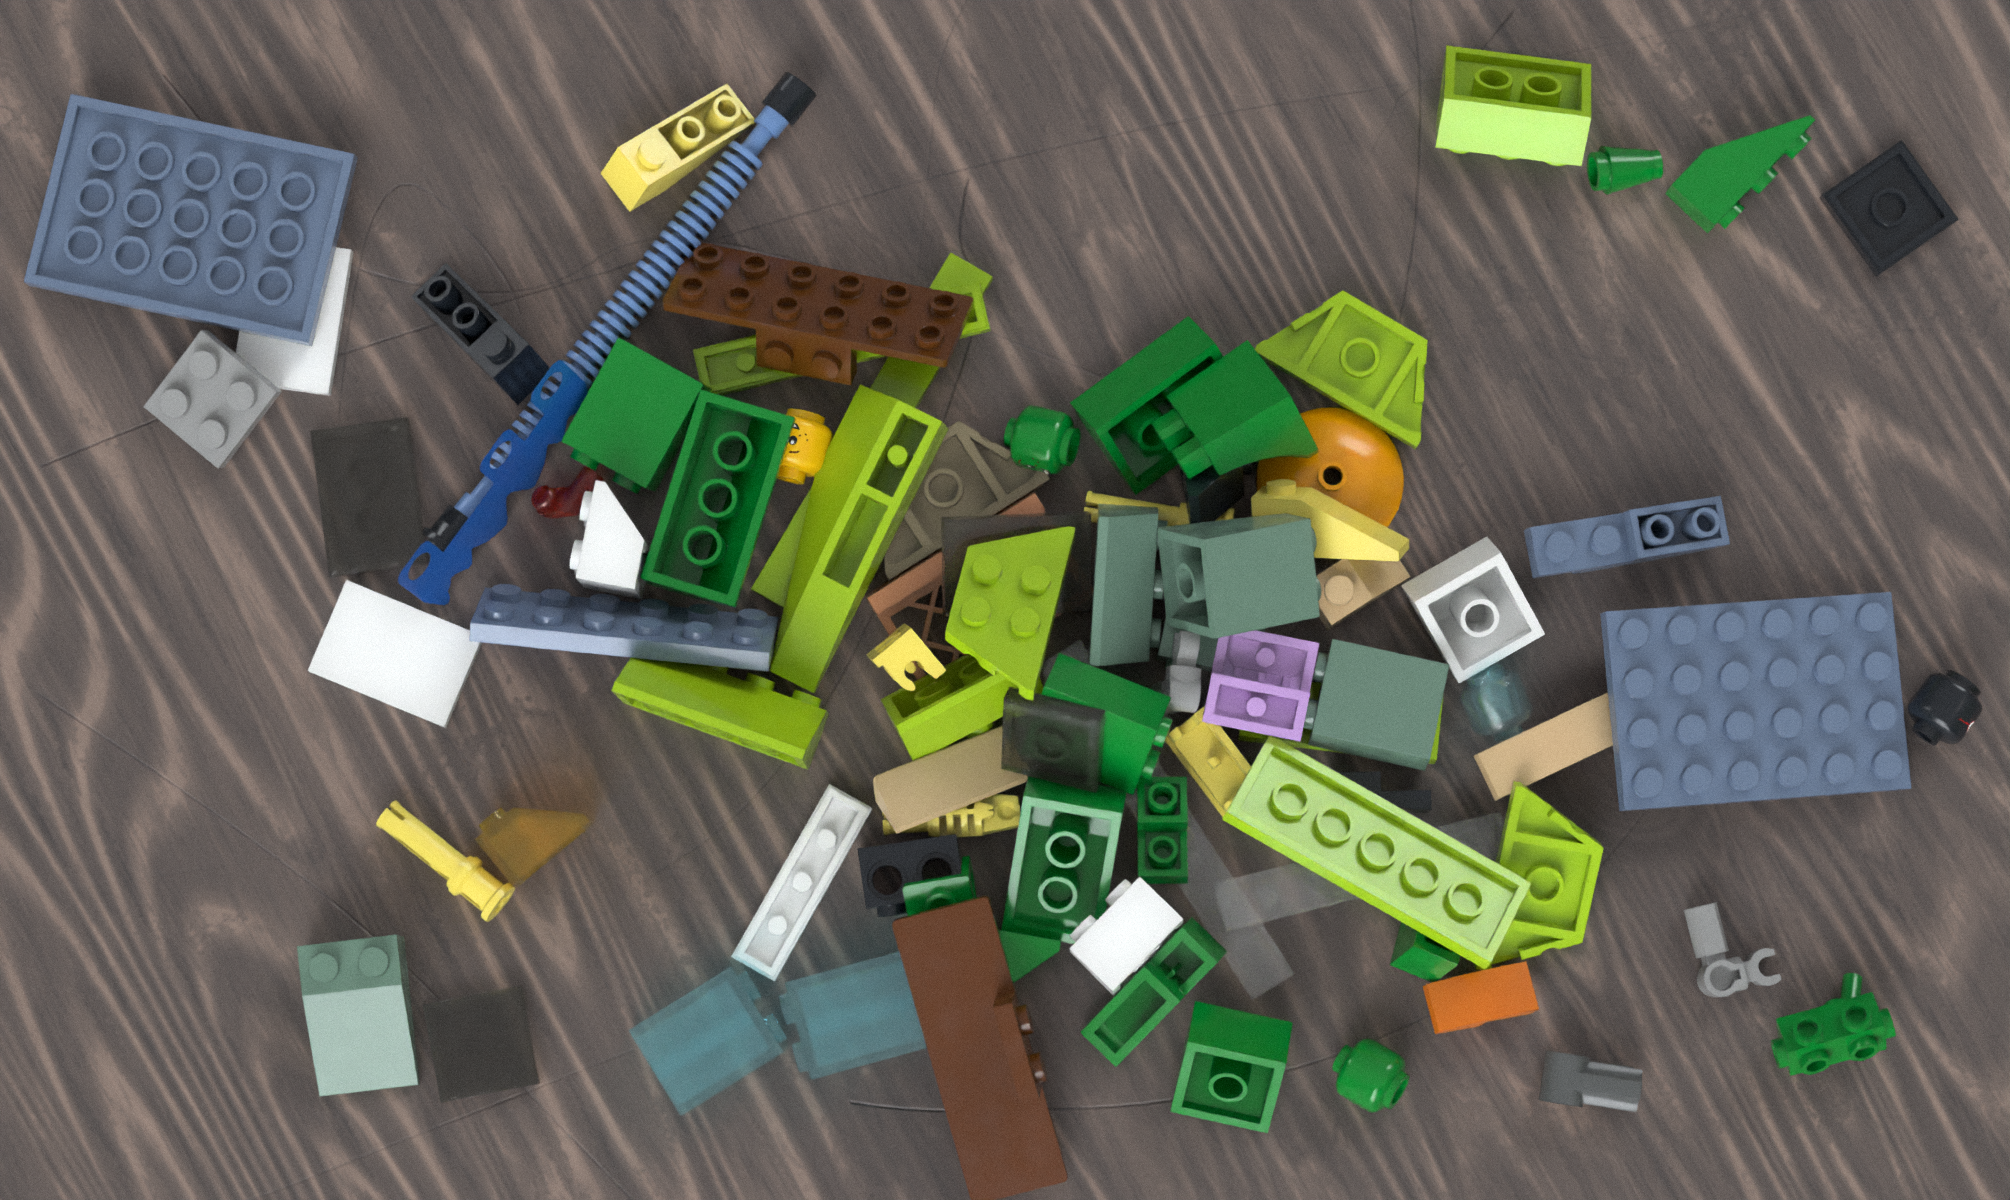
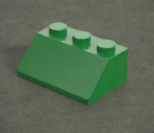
[1070,316,1223,495]

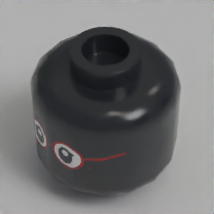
[1907,670,1982,746]

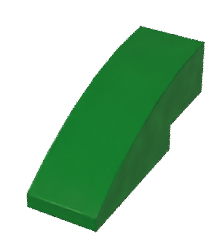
[1080,917,1228,1067]

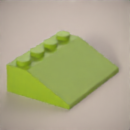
[612,658,829,770]

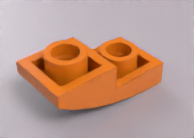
[1423,961,1539,1034]

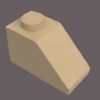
[1317,559,1411,631]

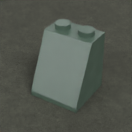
[1157,513,1321,639]

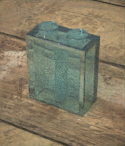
[779,951,927,1080]
[628,967,787,1116]

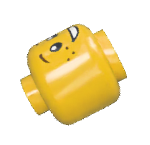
[777,408,833,485]

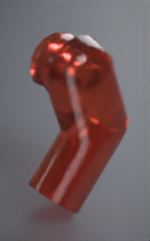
[531,466,604,519]

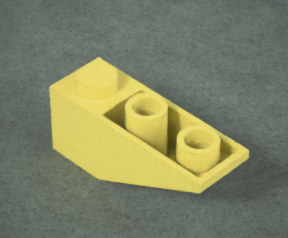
[600,84,755,212]

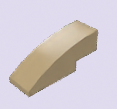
[1474,692,1613,801]

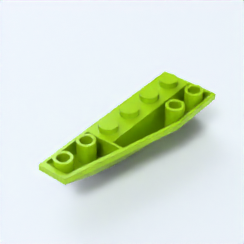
[769,384,949,694]

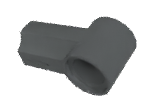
[1538,1051,1642,1112]

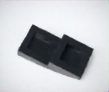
[1338,771,1432,813]

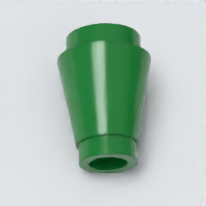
[1587,146,1663,195]

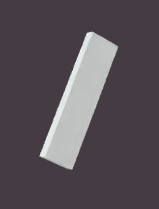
[731,784,873,981]

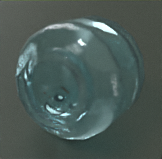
[1460,664,1532,741]

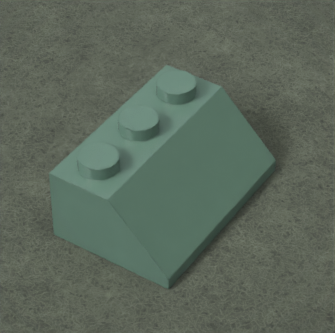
[1089,504,1167,666]

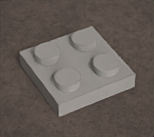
[143,330,282,469]

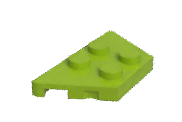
[1255,290,1428,450]
[945,526,1076,700]
[1473,781,1604,970]

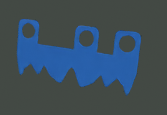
[398,360,588,605]

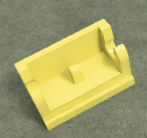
[866,623,946,691]
[1165,706,1251,818]

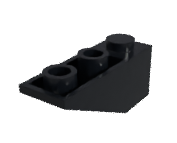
[411,263,550,405]

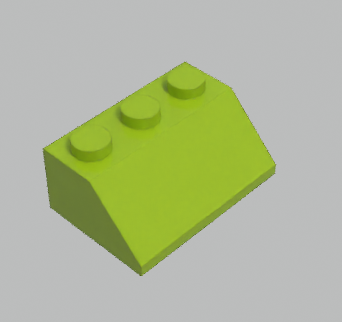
[1435,45,1591,166]
[880,654,1044,761]

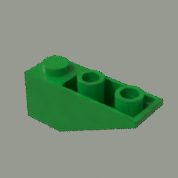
[1665,115,1815,234]

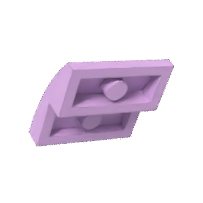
[1202,630,1319,742]

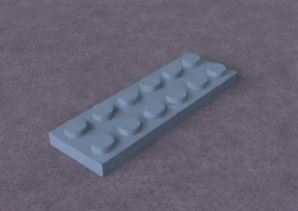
[469,584,779,671]

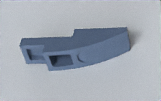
[1524,496,1730,579]

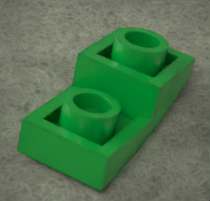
[1137,777,1188,884]

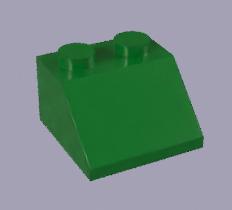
[1170,1001,1293,1133]

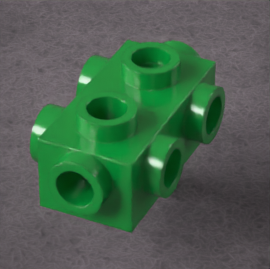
[1770,973,1896,1076]

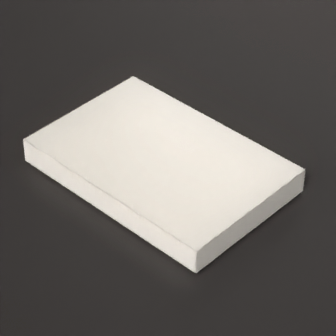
[236,247,353,396]
[308,580,482,728]

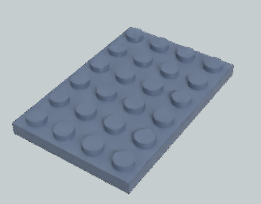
[24,94,358,346]
[1600,592,1911,811]

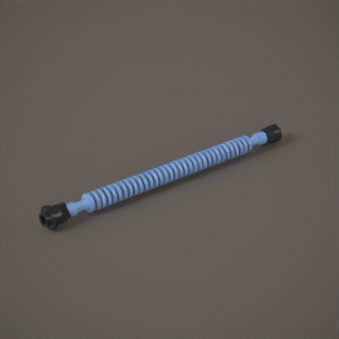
[421,72,817,552]

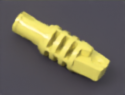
[882,794,1021,837]

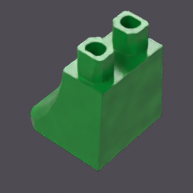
[1151,340,1319,480]

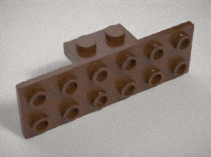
[663,242,973,385]
[892,895,1068,1200]

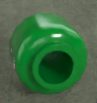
[1004,405,1081,474]
[1332,1038,1410,1113]

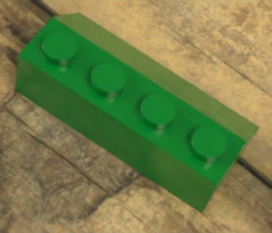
[640,389,796,608]

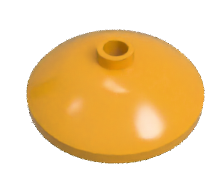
[1256,407,1404,527]

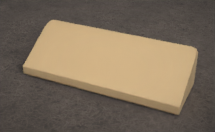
[873,725,1029,834]

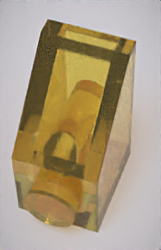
[475,807,593,888]

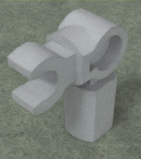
[1152,631,1201,715]
[1684,902,1782,997]

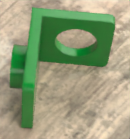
[903,855,978,915]

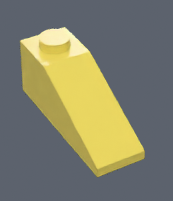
[1251,479,1409,561]

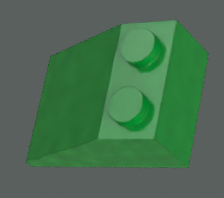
[1001,772,1127,944]

